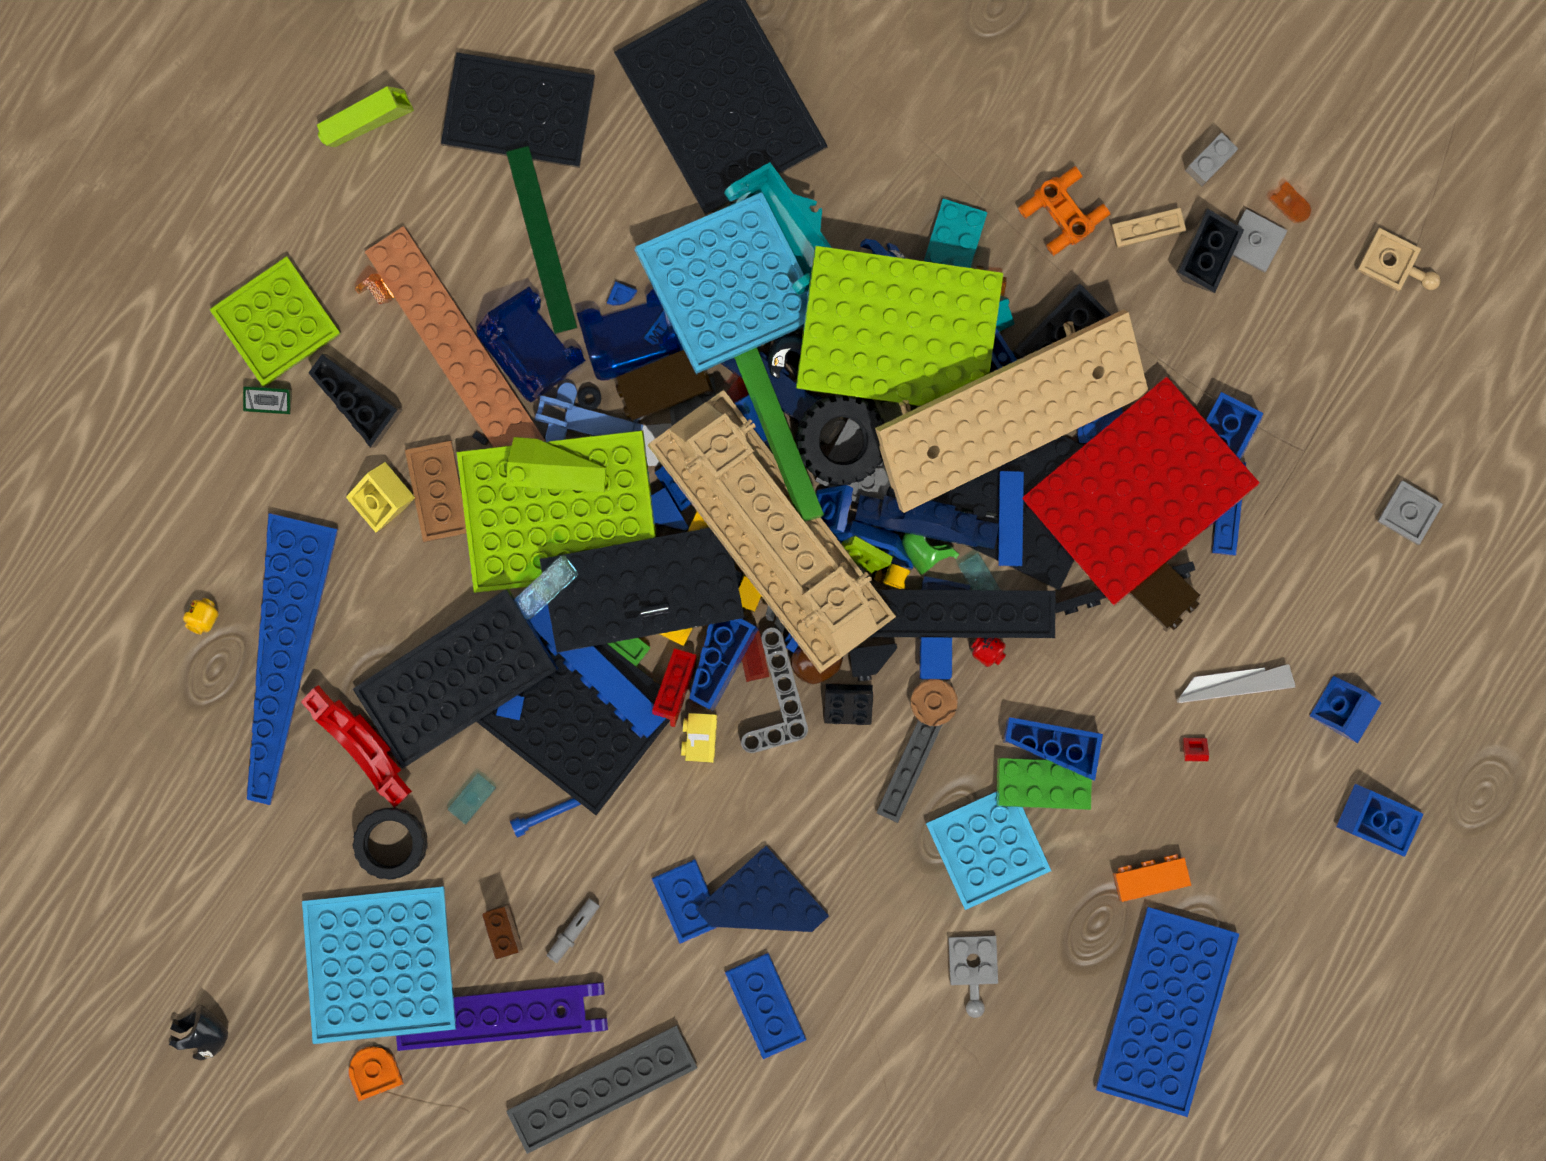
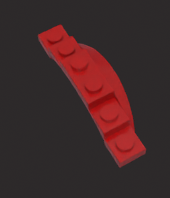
[301,685,412,808]

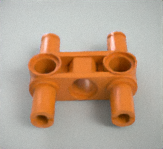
[1018,166,1110,256]

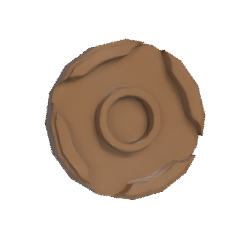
[911,679,958,726]

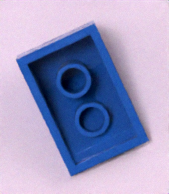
[1336,784,1424,857]

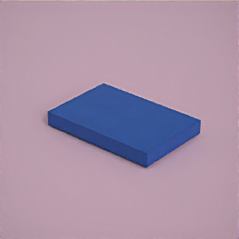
[652,860,717,944]

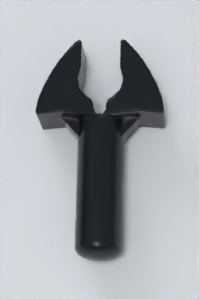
[624,600,670,625]

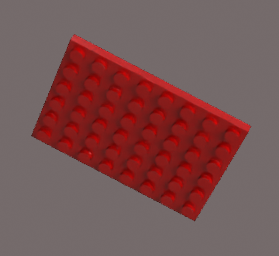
[1022,377,1260,606]

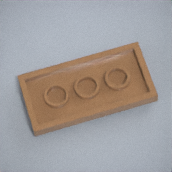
[405,441,467,543]

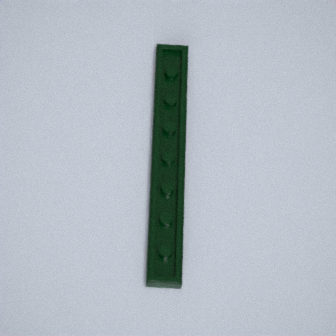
[506,146,578,334]

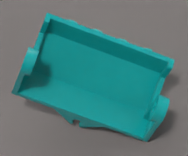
[724,162,832,295]

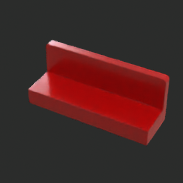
[652,648,697,727]

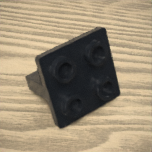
[824,684,873,725]

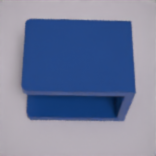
[920,637,952,680]

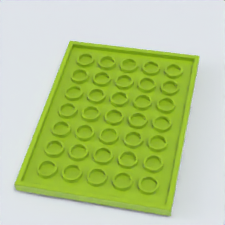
[796,246,1003,406]
[457,430,656,593]

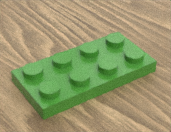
[997,758,1092,810]

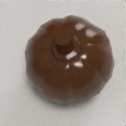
[791,646,843,685]

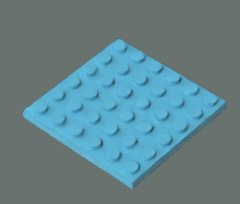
[634,192,809,374]
[302,887,456,1044]

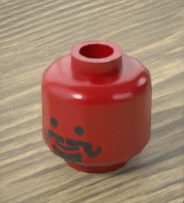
[971,638,1006,667]

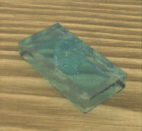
[448,773,496,825]

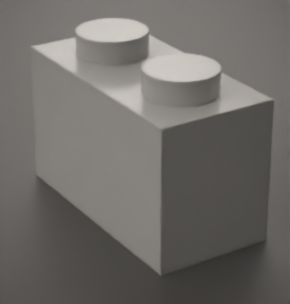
[1185,132,1238,187]

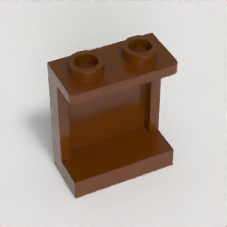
[482,904,523,959]

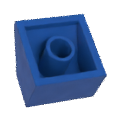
[1310,676,1381,743]

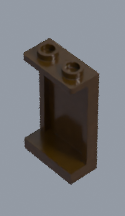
[615,350,715,423]
[1129,563,1200,632]

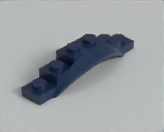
[855,495,999,549]

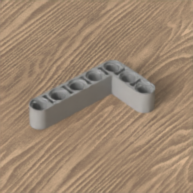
[741,628,808,753]

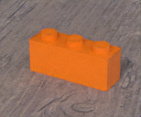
[1113,854,1191,902]

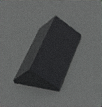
[1176,209,1244,293]

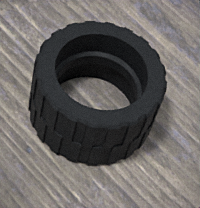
[352,807,428,880]

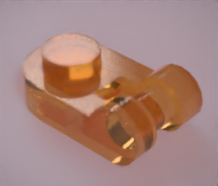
[1269,181,1311,223]

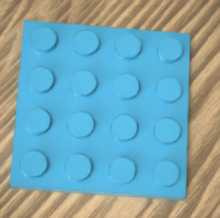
[926,791,1051,910]

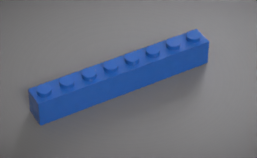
[516,586,667,738]

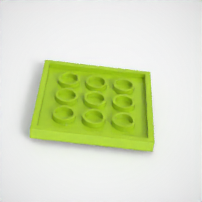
[209,256,341,387]

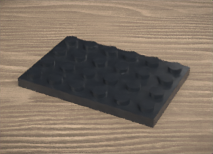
[441,52,595,168]

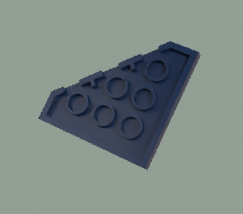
[695,846,829,932]

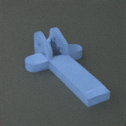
[534,383,644,442]

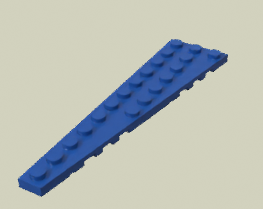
[247,513,338,805]

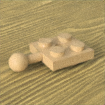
[1357,228,1440,292]

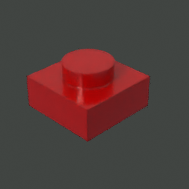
[1183,738,1209,762]

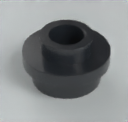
[578,387,601,410]

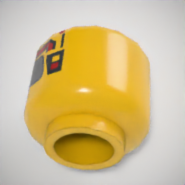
[183,598,219,635]

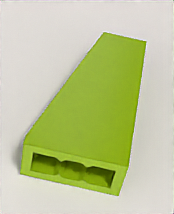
[317,86,414,147]

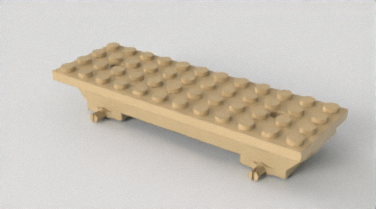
[875,309,1149,513]
[648,390,896,673]

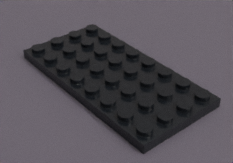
[539,528,744,653]
[353,588,559,769]

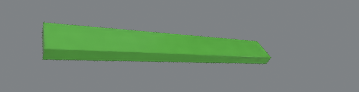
[734,347,824,522]

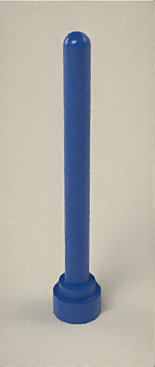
[510,798,581,838]

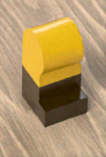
[871,563,911,589]

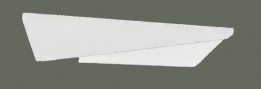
[1177,664,1295,703]

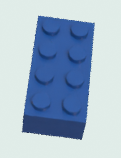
[1206,392,1264,461]

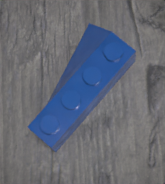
[1003,717,1103,781]

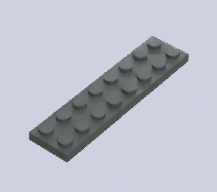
[506,1025,698,1154]

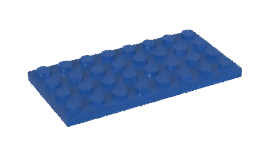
[1095,907,1239,1117]

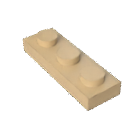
[1111,208,1186,248]

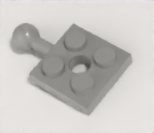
[948,936,998,1018]

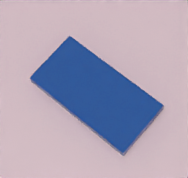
[725,953,806,1059]

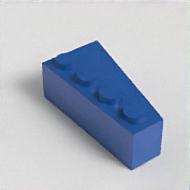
[689,619,759,712]

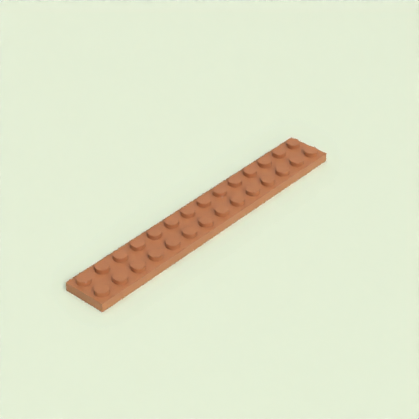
[365,226,546,448]

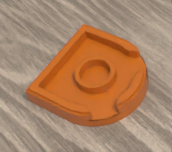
[349,1046,404,1101]

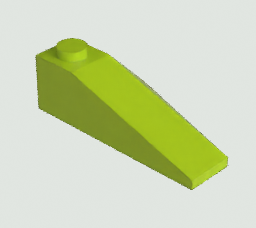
[506,437,606,492]

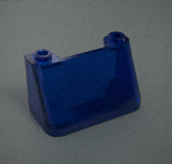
[476,287,586,402]
[576,289,684,381]

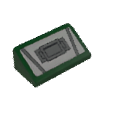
[243,386,292,415]

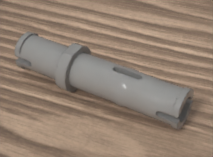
[546,898,600,963]

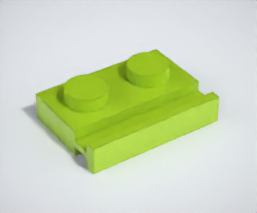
[841,536,893,573]

